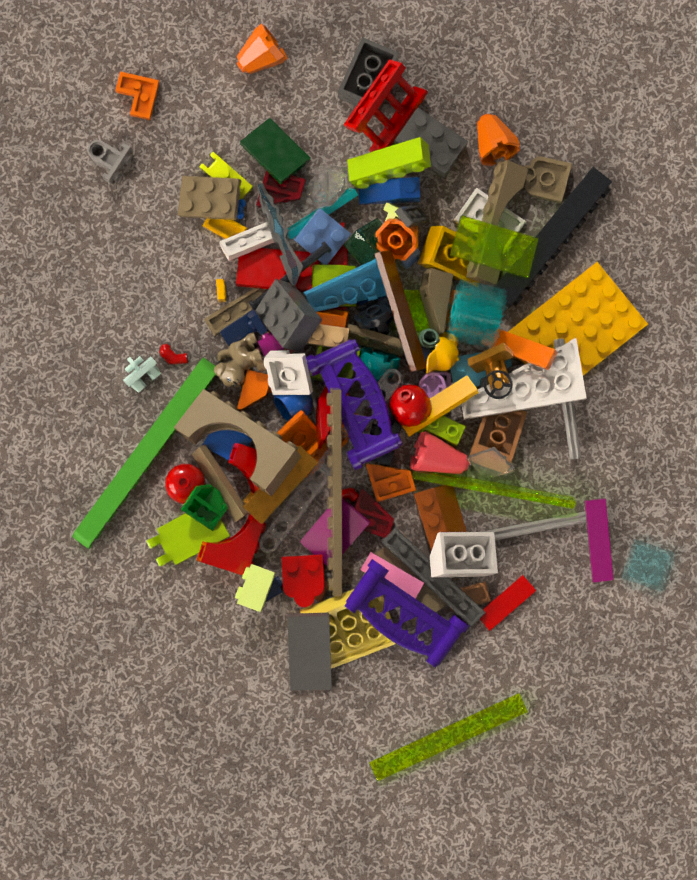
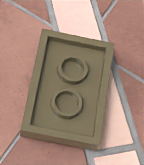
[177,176,241,220]

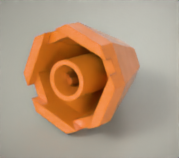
[237,24,288,74]
[477,114,520,166]
[376,219,419,261]

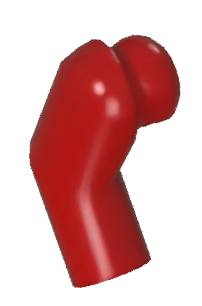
[159,344,188,365]
[342,487,359,502]

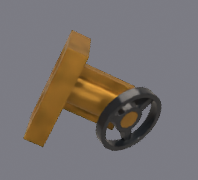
[467,343,514,399]

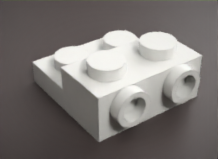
[264,350,313,395]

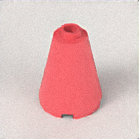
[410,431,469,474]

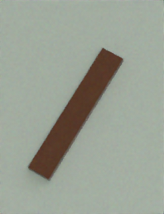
[375,250,426,372]

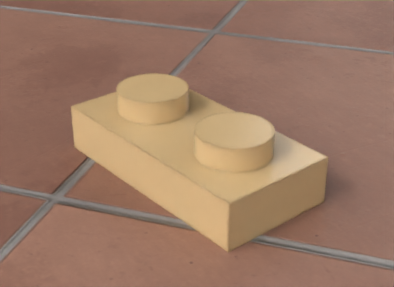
[306,324,349,348]

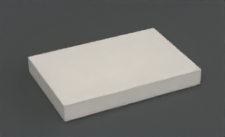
[454,188,526,255]

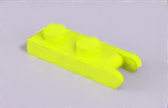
[199,152,253,200]

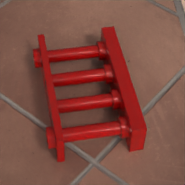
[343,59,428,152]

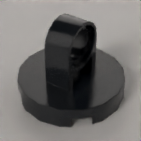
[354,298,393,335]

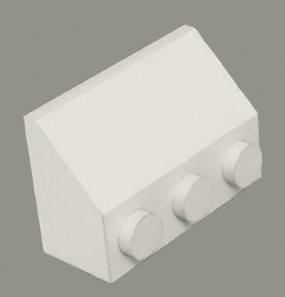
[430,532,498,577]

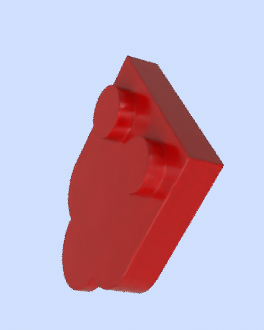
[281,554,324,607]

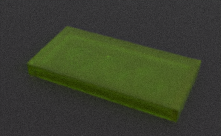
[450,215,539,278]

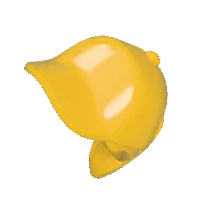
[426,331,459,374]

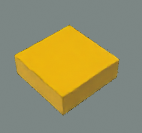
[216,279,227,303]

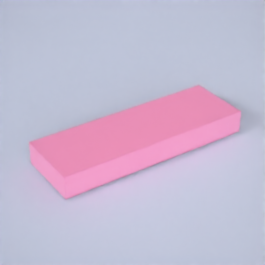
[361,552,424,598]

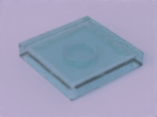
[621,539,674,592]

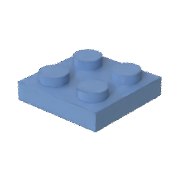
[294,208,351,265]

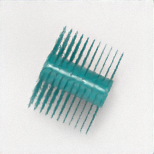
[446,280,507,349]

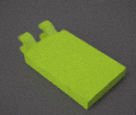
[146,513,230,567]

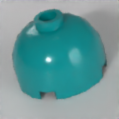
[359,347,401,383]

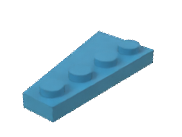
[304,259,387,312]

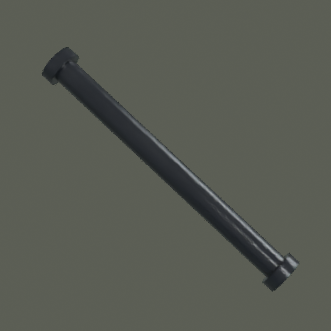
[249,241,332,310]

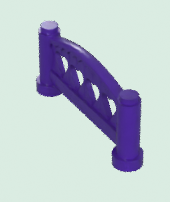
[306,339,403,471]
[345,559,470,668]

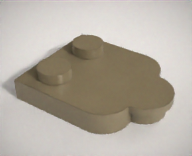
[523,157,572,204]

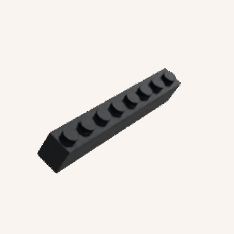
[490,167,612,308]

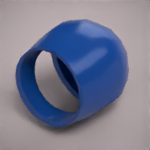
[273,394,313,421]

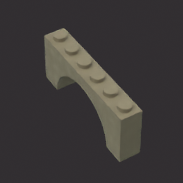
[174,389,301,497]

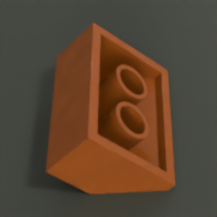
[413,483,467,552]

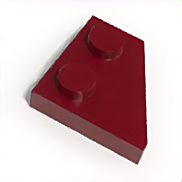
[355,489,394,538]

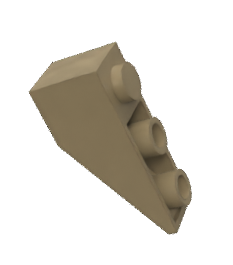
[419,268,453,334]

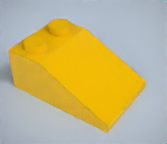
[417,226,479,287]

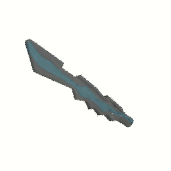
[256,183,304,286]

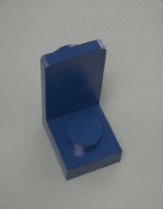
[220,309,267,346]

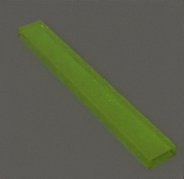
[412,470,576,509]
[369,693,528,781]

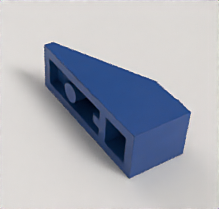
[359,177,420,205]

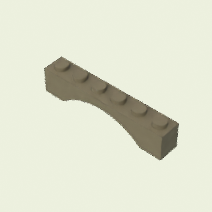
[466,160,528,285]

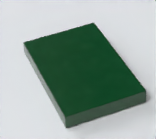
[240,118,311,185]

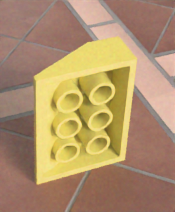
[300,589,396,669]

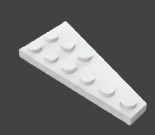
[462,338,587,420]

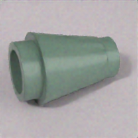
[419,328,439,350]

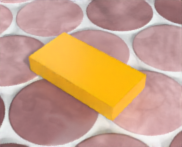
[202,219,247,239]

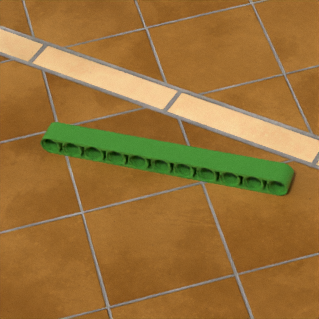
[72,358,215,549]

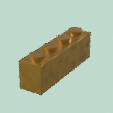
[242,446,318,524]

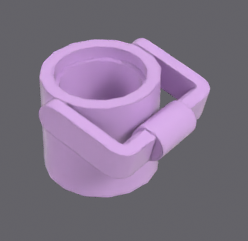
[419,372,453,398]

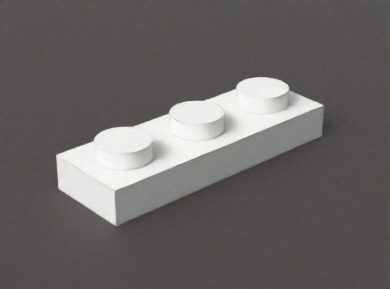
[220,220,283,261]

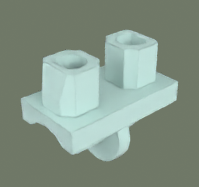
[123,356,161,392]

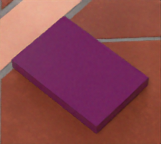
[300,498,370,566]

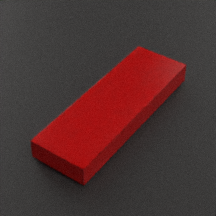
[480,575,536,631]

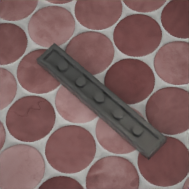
[382,527,486,627]

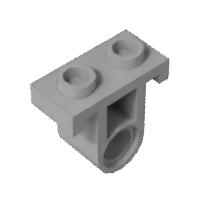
[88,140,133,184]

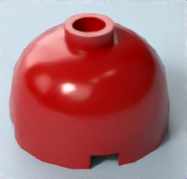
[390,384,432,427]
[165,464,206,504]

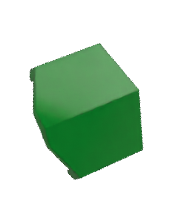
[180,484,228,531]

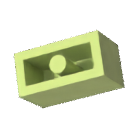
[235,564,276,612]

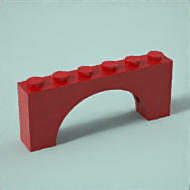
[196,443,266,575]

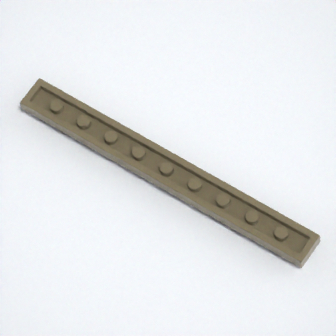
[327,388,342,596]

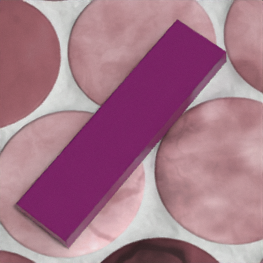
[584,498,613,582]

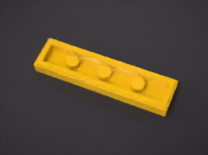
[401,376,479,437]

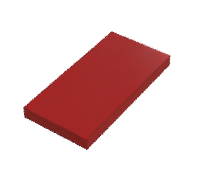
[236,248,320,292]

